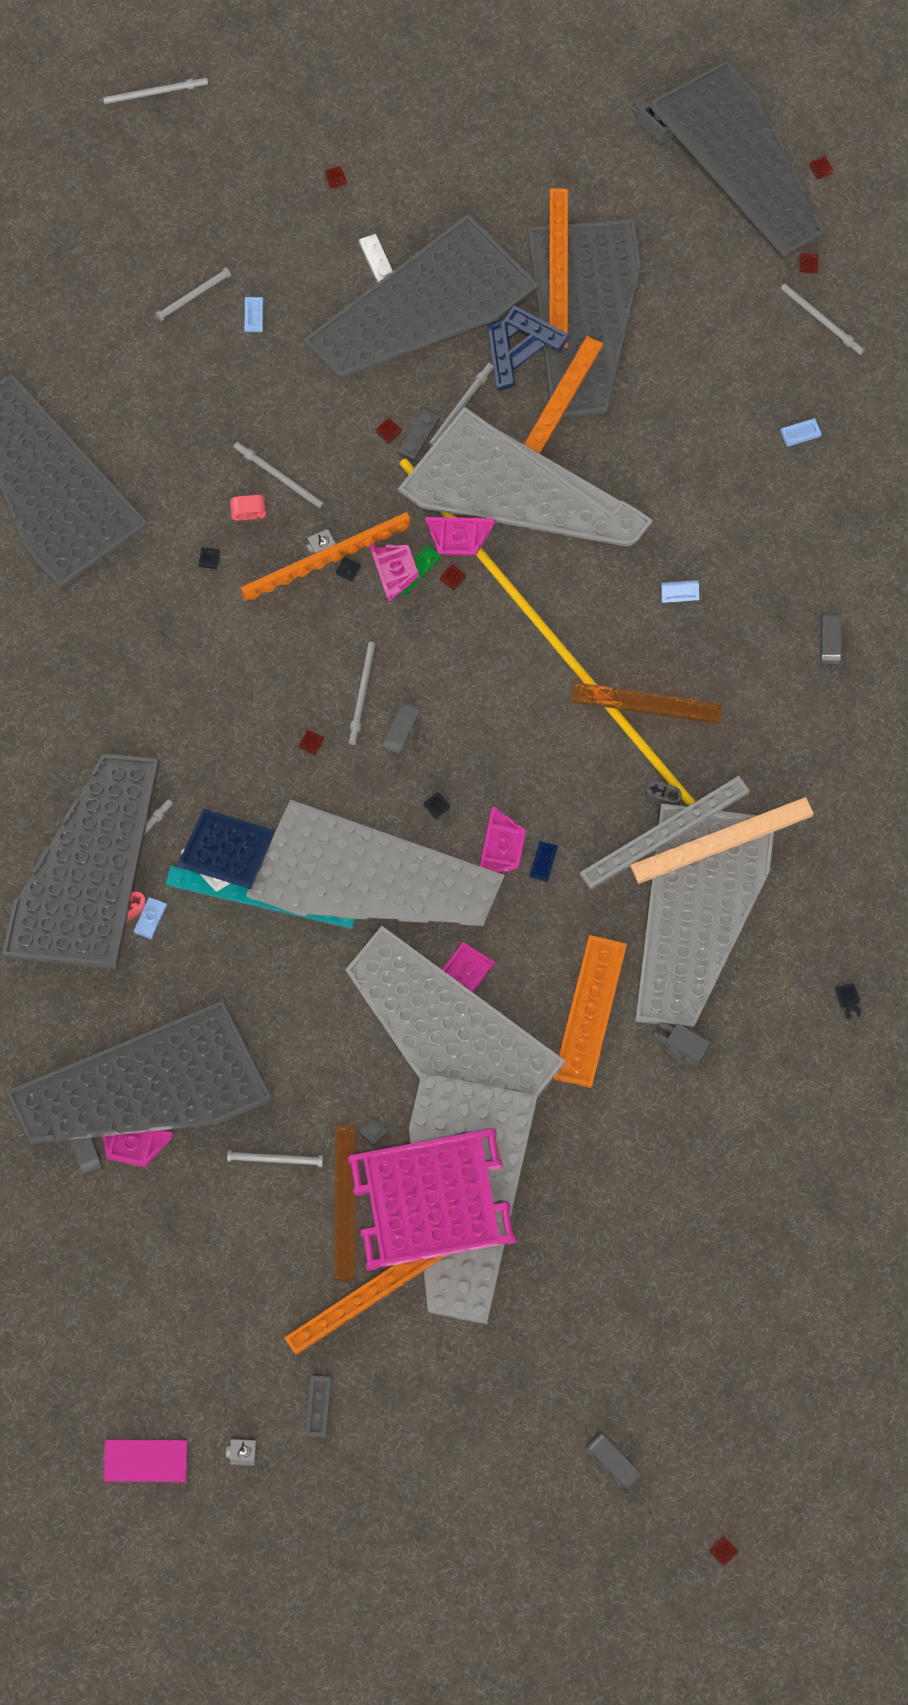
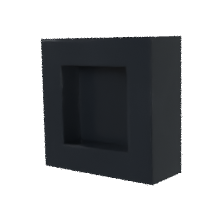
[199,547,220,569]
[336,557,361,582]
[423,792,450,819]

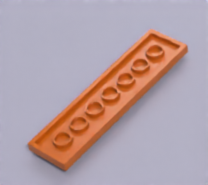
[554,935,627,1088]

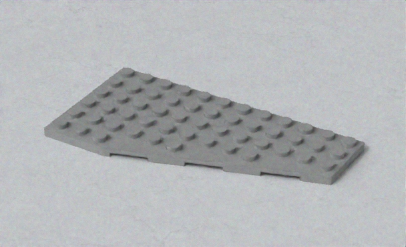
[247,800,505,926]
[635,804,774,1029]
[346,926,566,1097]
[409,1072,538,1325]

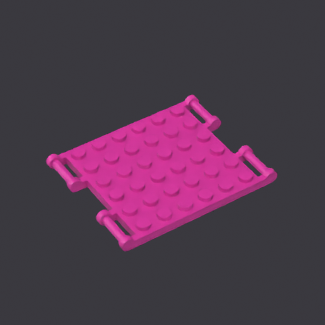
[348,1129,517,1271]

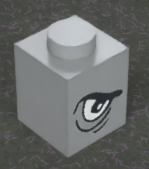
[306,529,335,556]
[226,1439,256,1465]

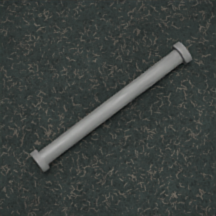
[155,267,231,322]
[227,1150,323,1167]

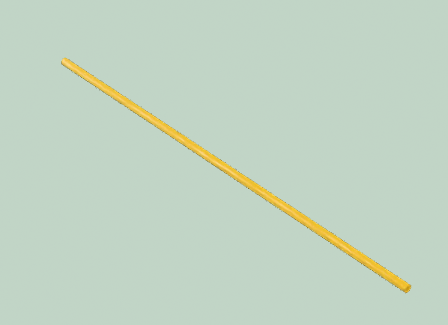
[400,458,696,806]

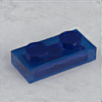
[529,841,558,882]

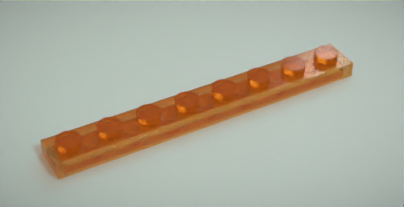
[570,682,722,724]
[334,1126,356,1281]

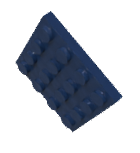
[178,809,276,889]

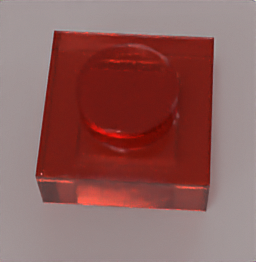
[809,156,833,179]
[324,166,347,189]
[799,253,819,273]
[376,418,402,444]
[440,564,466,590]
[299,730,324,756]
[709,1537,739,1567]

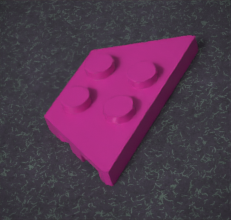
[425,517,496,556]
[369,545,419,601]
[480,806,526,874]
[102,1130,173,1168]

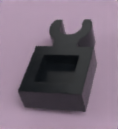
[835,983,861,1019]

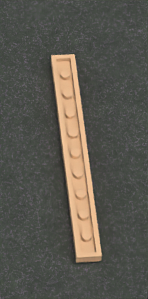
[630,797,814,884]

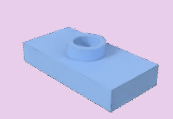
[244,297,263,332]
[780,418,821,447]
[661,580,699,603]
[134,897,167,939]

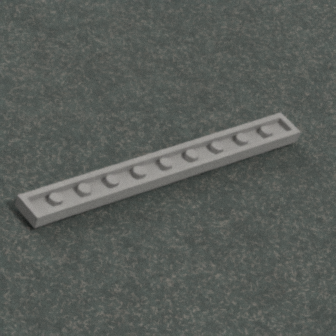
[580,776,749,890]

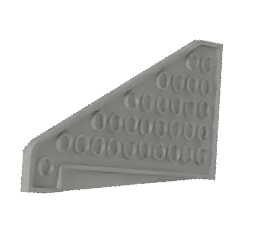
[398,407,653,546]

